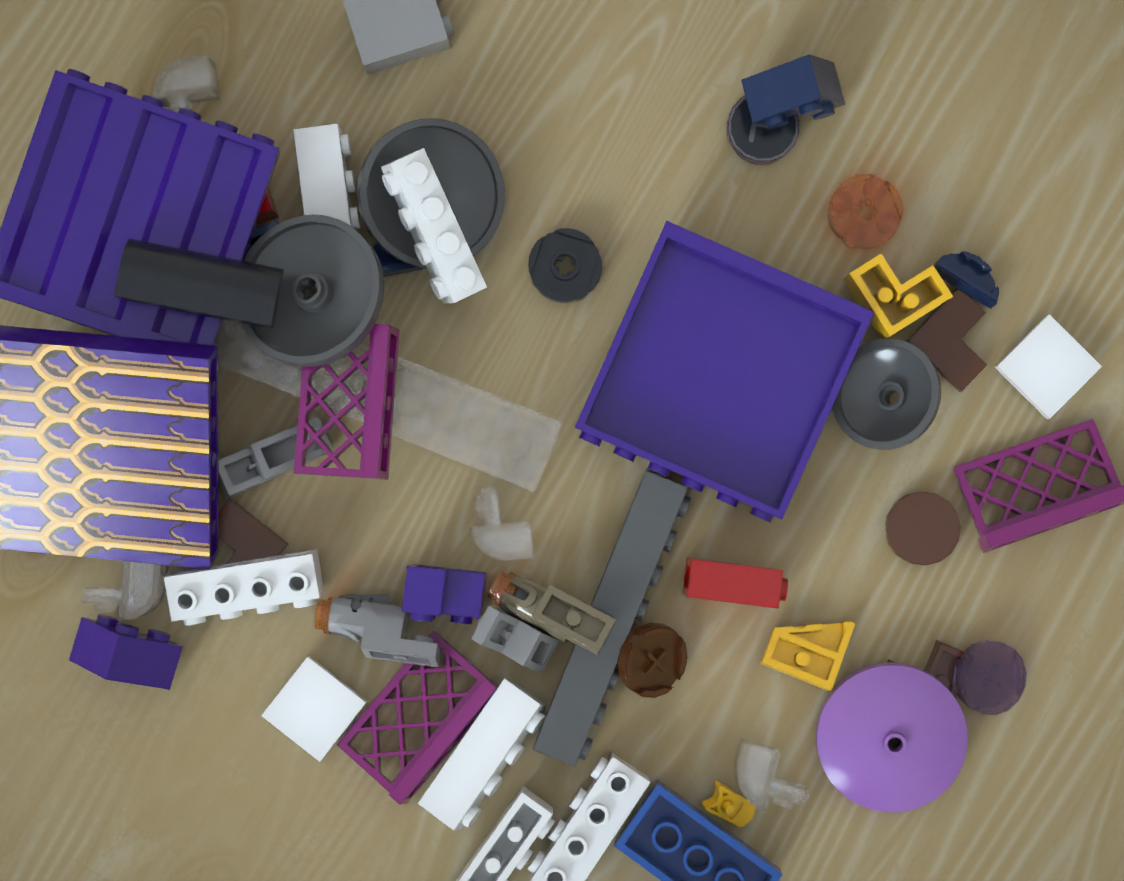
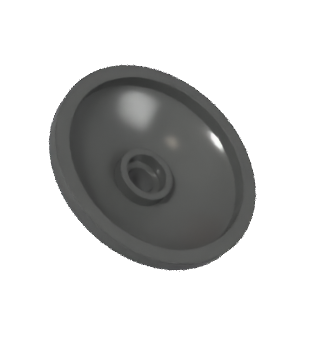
[832,338,941,450]

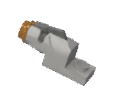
[315,594,441,667]

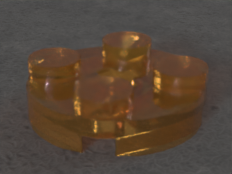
[828,174,904,249]

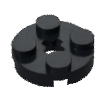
[528,228,602,303]

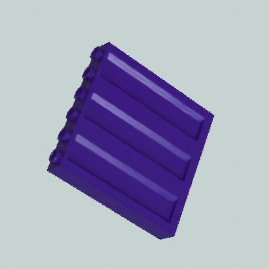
[0,69,280,345]

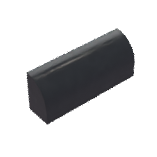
[114,239,284,329]

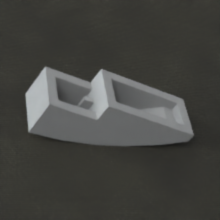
[219,417,333,500]

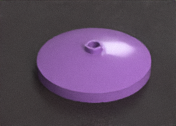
[816,662,968,812]

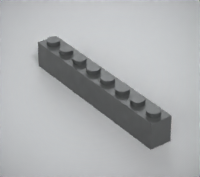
[533,471,691,767]

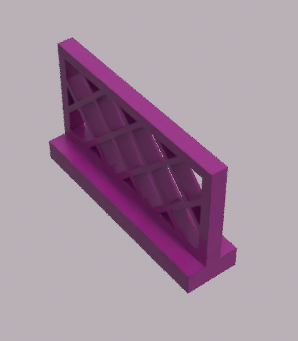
[294,324,400,480]
[953,419,1124,553]
[337,631,499,805]

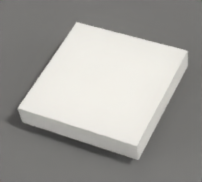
[995,314,1102,419]
[261,656,367,762]

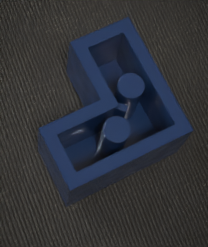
[741,54,845,129]

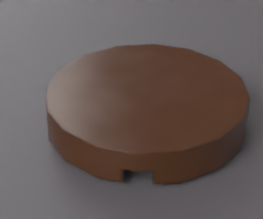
[885,492,961,566]
[617,622,688,698]

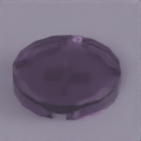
[953,640,1027,715]

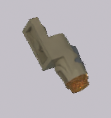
[488,571,616,656]

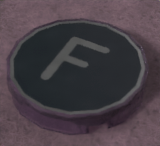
[726,96,799,165]

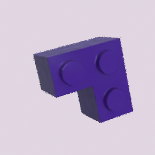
[402,564,486,624]
[69,614,183,690]

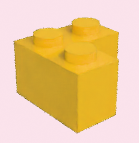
[843,254,953,339]

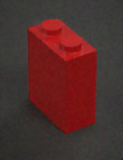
[682,558,788,609]

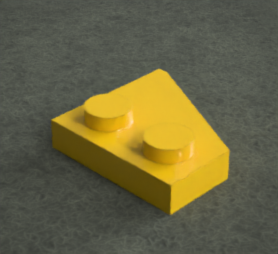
[760,621,856,691]

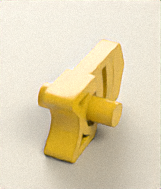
[701,781,756,827]

